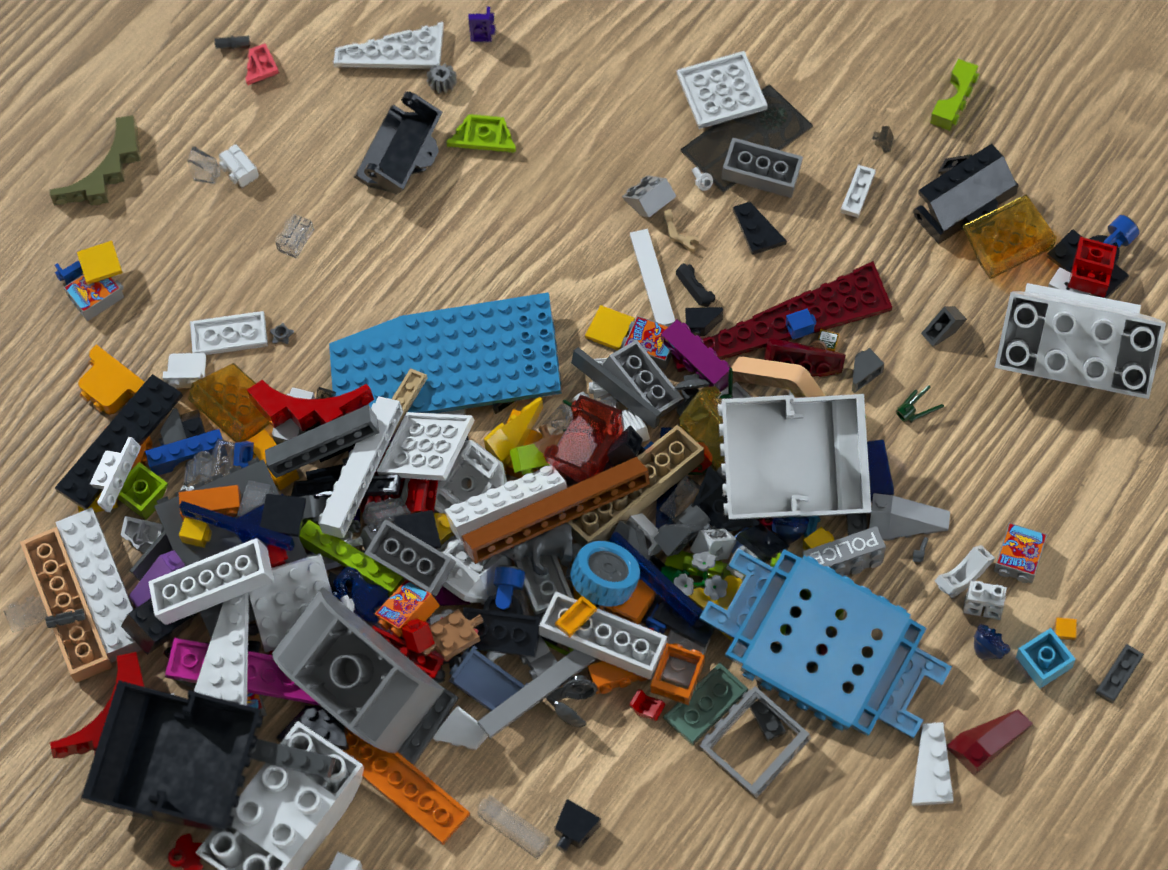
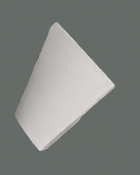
[121,516,164,553]
[433,706,488,750]

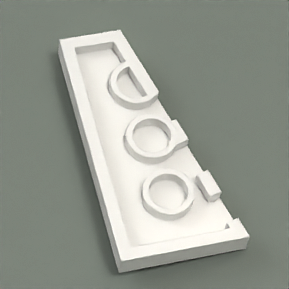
[911,722,953,806]

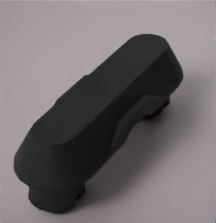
[676,263,715,307]

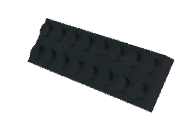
[55,374,183,510]

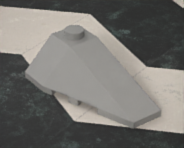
[869,493,950,541]

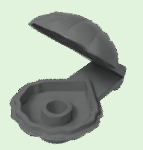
[674,374,713,423]
[546,675,598,727]

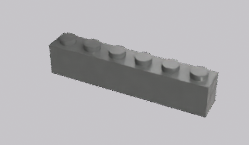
[265,405,380,478]

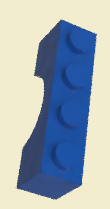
[145,429,228,476]

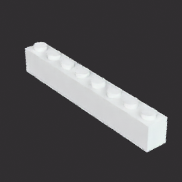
[318,396,403,538]

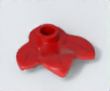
[167,833,203,870]

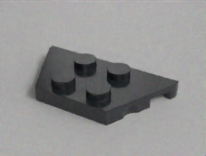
[693,465,760,532]
[277,705,349,750]

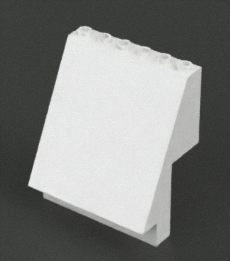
[718,394,871,520]

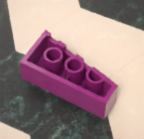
[661,319,731,396]

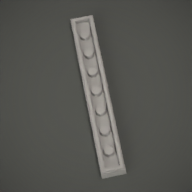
[478,649,597,739]

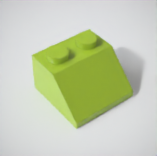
[117,462,168,520]

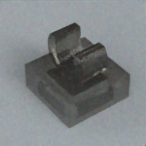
[872,126,894,152]

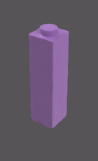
[128,550,185,608]

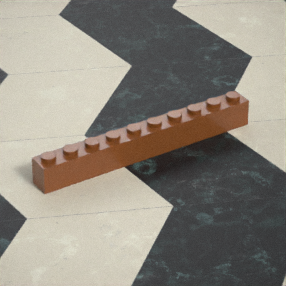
[462,457,650,564]

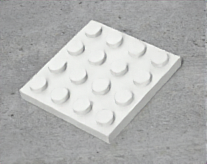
[677,51,767,129]
[377,412,475,481]
[248,554,332,652]

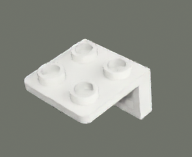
[163,353,206,388]

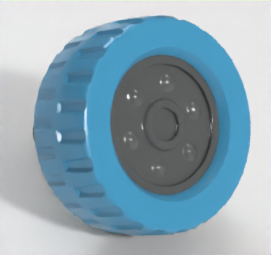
[570,541,640,608]

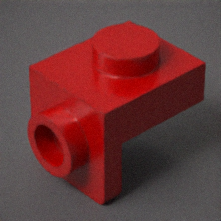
[630,689,666,721]

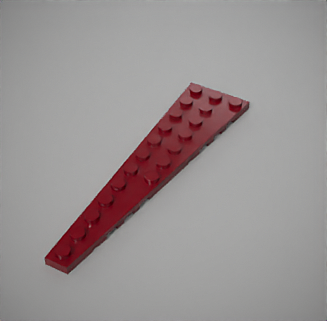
[672,261,893,372]

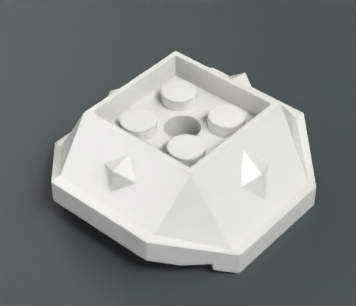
[434,440,507,514]
[437,536,512,605]

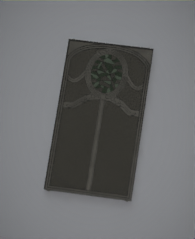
[680,84,813,193]

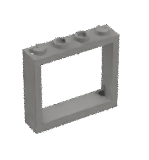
[700,686,811,799]

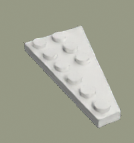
[334,22,444,69]
[194,593,249,706]

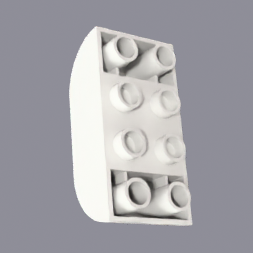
[995,291,1166,399]
[196,721,364,870]

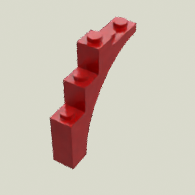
[247,380,374,431]
[50,652,144,759]

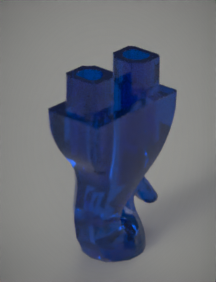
[331,567,389,625]

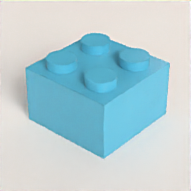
[1016,628,1076,689]

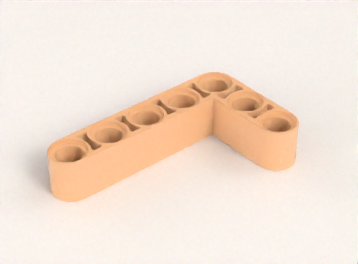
[731,356,825,398]

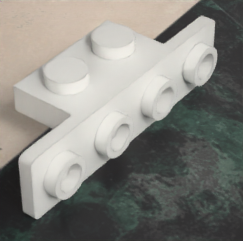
[90,437,141,512]

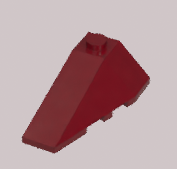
[765,338,846,377]
[946,709,1033,776]

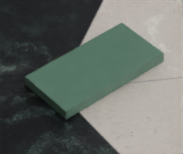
[663,663,749,746]

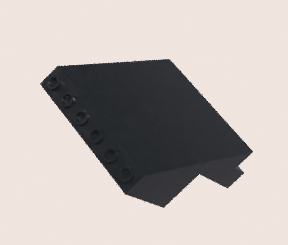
[81,680,264,832]

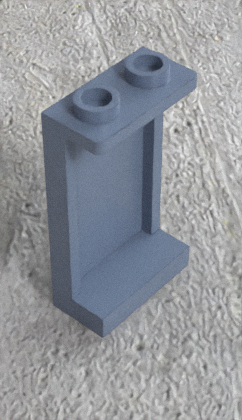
[449,646,528,711]

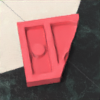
[245,43,279,86]

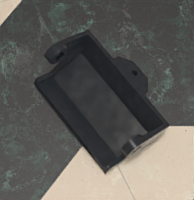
[354,92,443,195]
[913,143,1019,244]

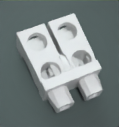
[963,581,1007,620]

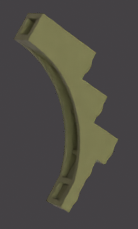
[50,115,141,205]

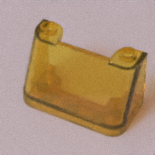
[679,386,725,471]

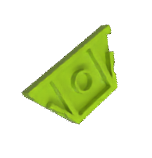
[447,114,516,153]

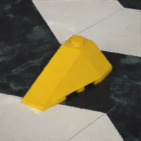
[484,397,543,469]

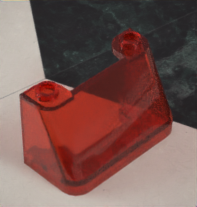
[544,394,624,483]

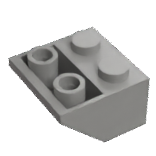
[622,176,677,217]

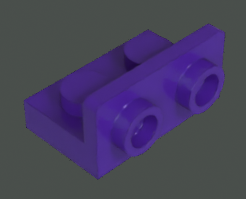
[468,6,496,42]

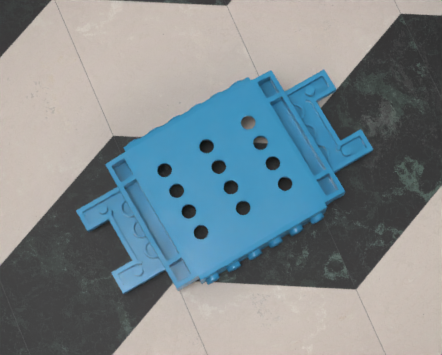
[699,548,952,738]

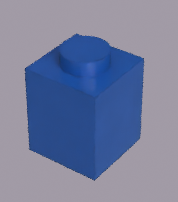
[786,308,816,340]

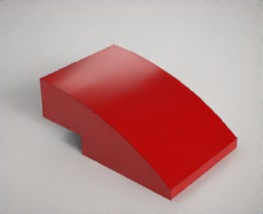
[1068,237,1117,297]

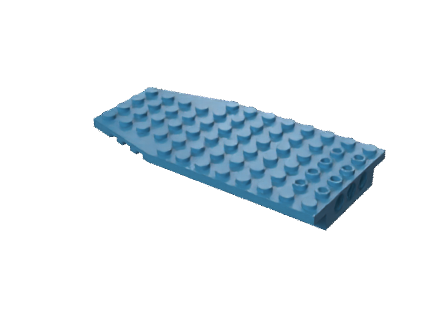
[329,292,562,414]

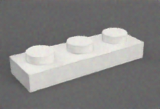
[841,165,876,218]

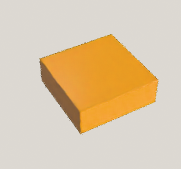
[1055,617,1077,640]

